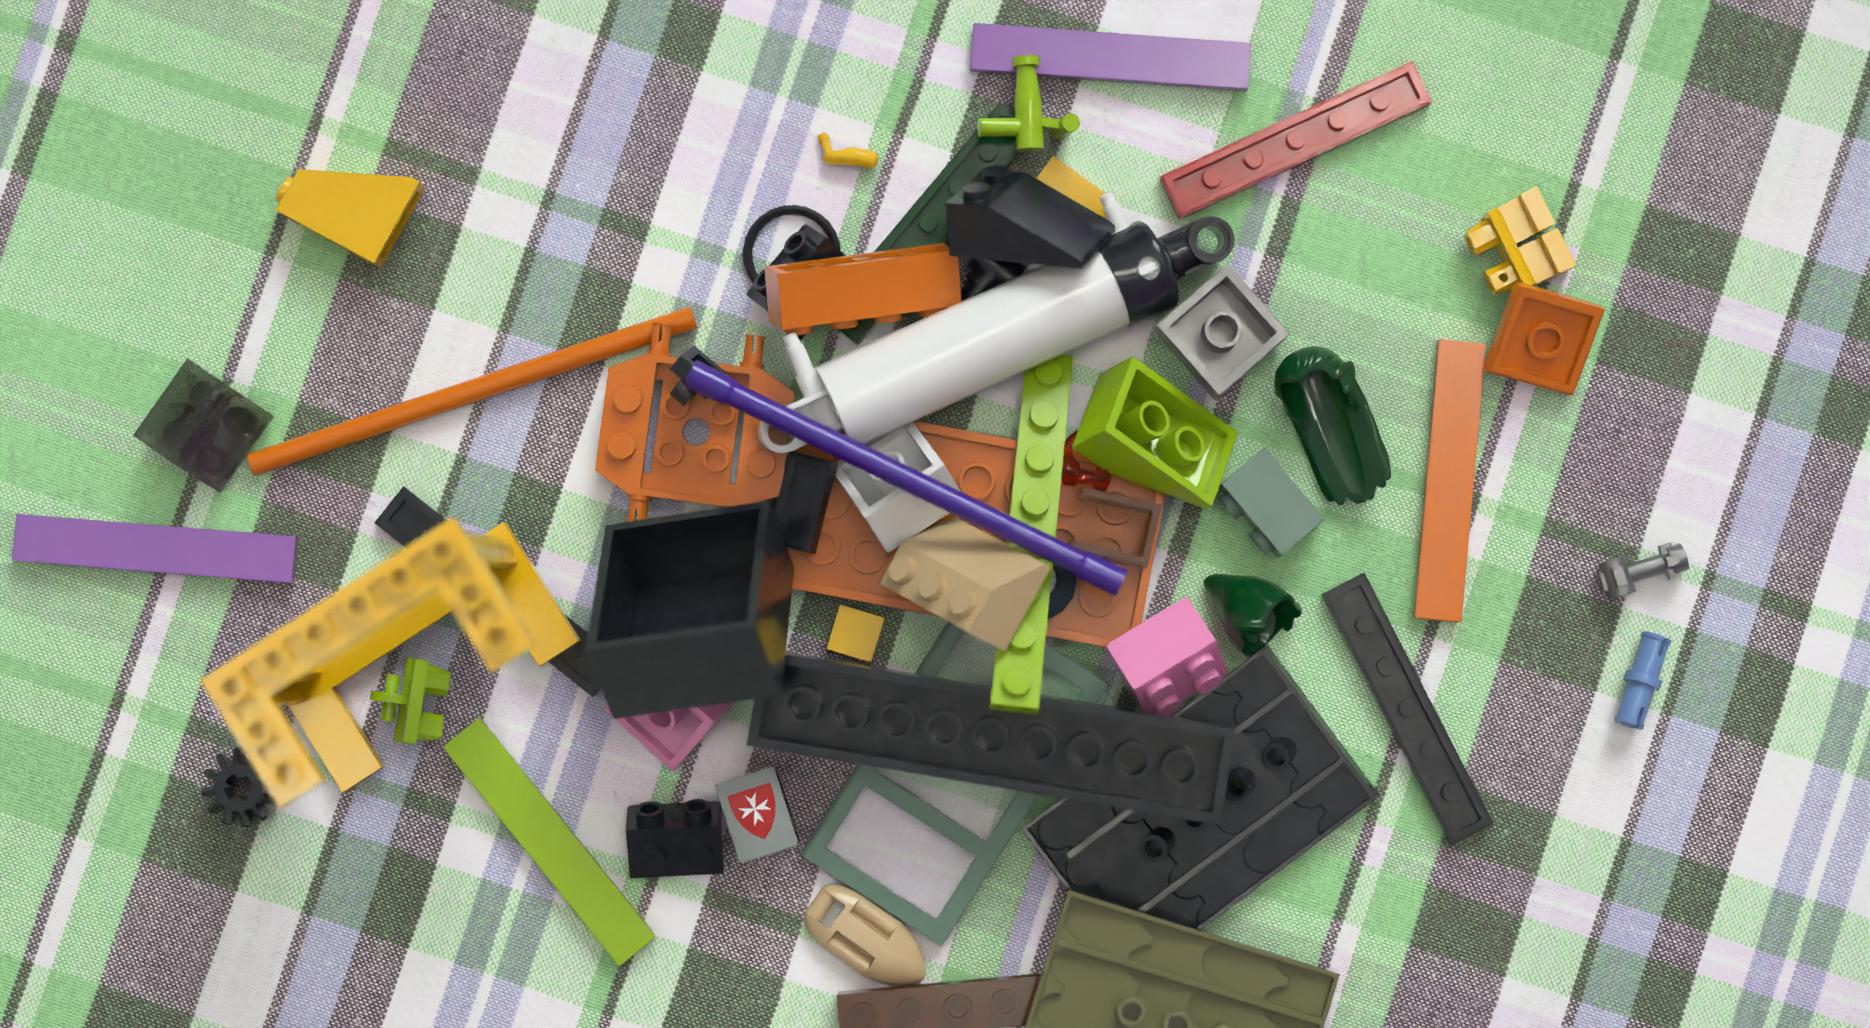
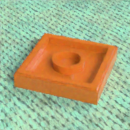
[1483,281,1605,396]

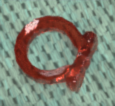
[1061,431,1111,492]

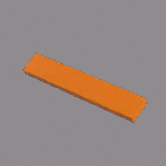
[1413,339,1486,623]

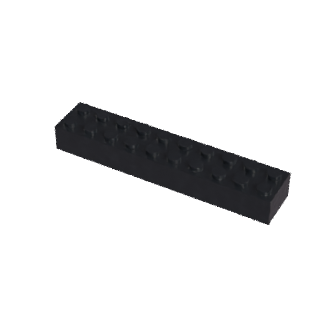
[747,652,1236,824]

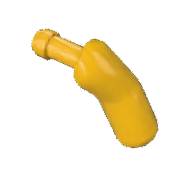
[817,133,878,169]

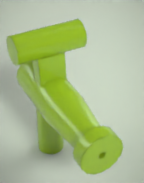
[977,55,1080,152]

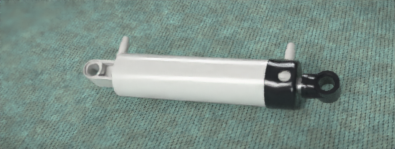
[757,191,1235,453]

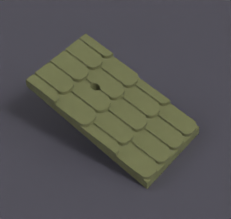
[1025,890,1340,1028]

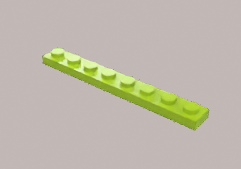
[989,355,1073,715]

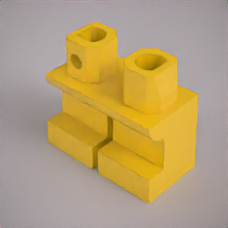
[1463,186,1576,295]

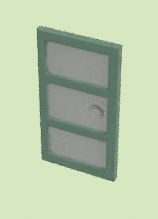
[800,622,1109,946]

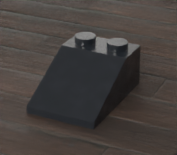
[946,165,1115,269]

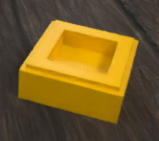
[826,604,885,663]

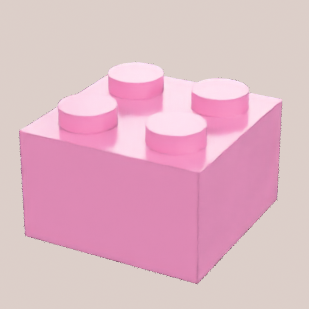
[1106,596,1228,716]

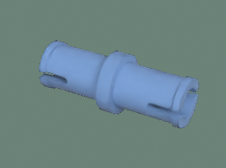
[1614,631,1671,730]

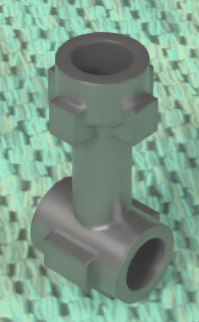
[1597,542,1689,600]

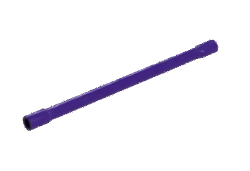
[684,361,1128,596]

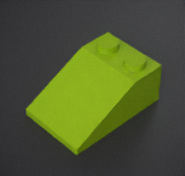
[1072,356,1238,509]

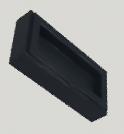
[774,451,838,554]

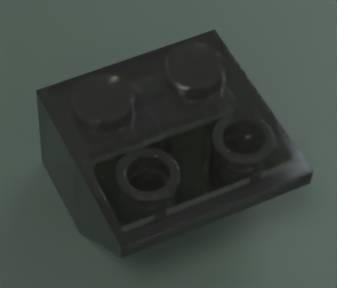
[133,358,275,493]

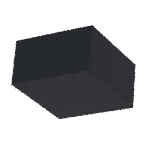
[585,501,794,719]

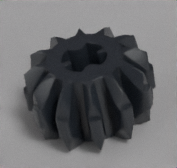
[201,747,278,827]

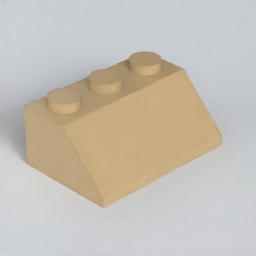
[880,516,1050,652]

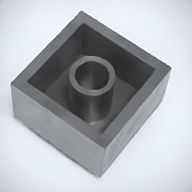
[1154,263,1290,400]

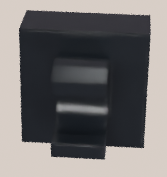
[670,346,730,406]

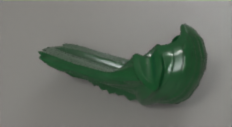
[1274,346,1391,505]

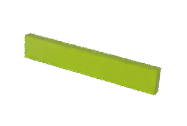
[443,717,657,967]

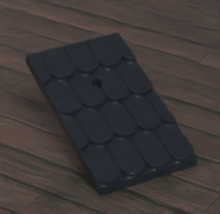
[1021,644,1380,930]

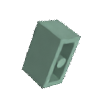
[1218,448,1325,558]

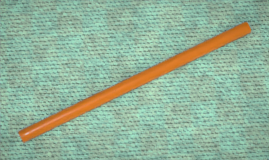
[247,306,697,476]

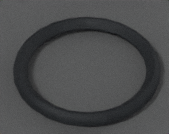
[743,205,841,284]

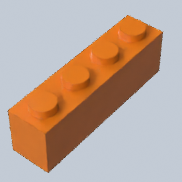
[764,243,962,335]

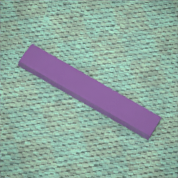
[970,23,1251,91]
[12,514,299,584]

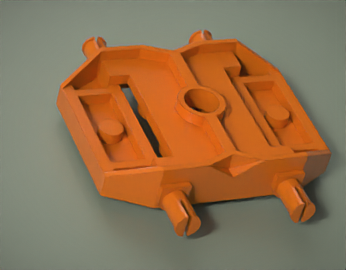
[595,322,796,522]

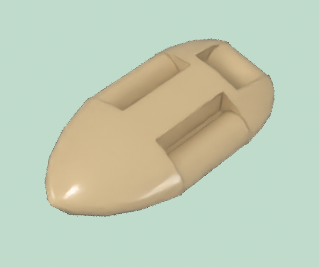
[804,884,926,985]

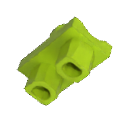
[370,657,451,745]

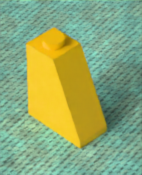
[276,169,426,269]

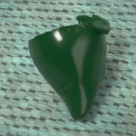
[1203,574,1302,656]

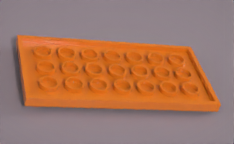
[787,421,1165,648]

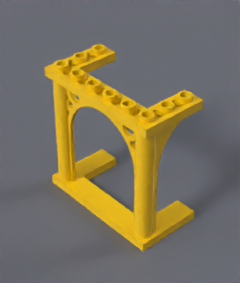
[200,517,581,808]

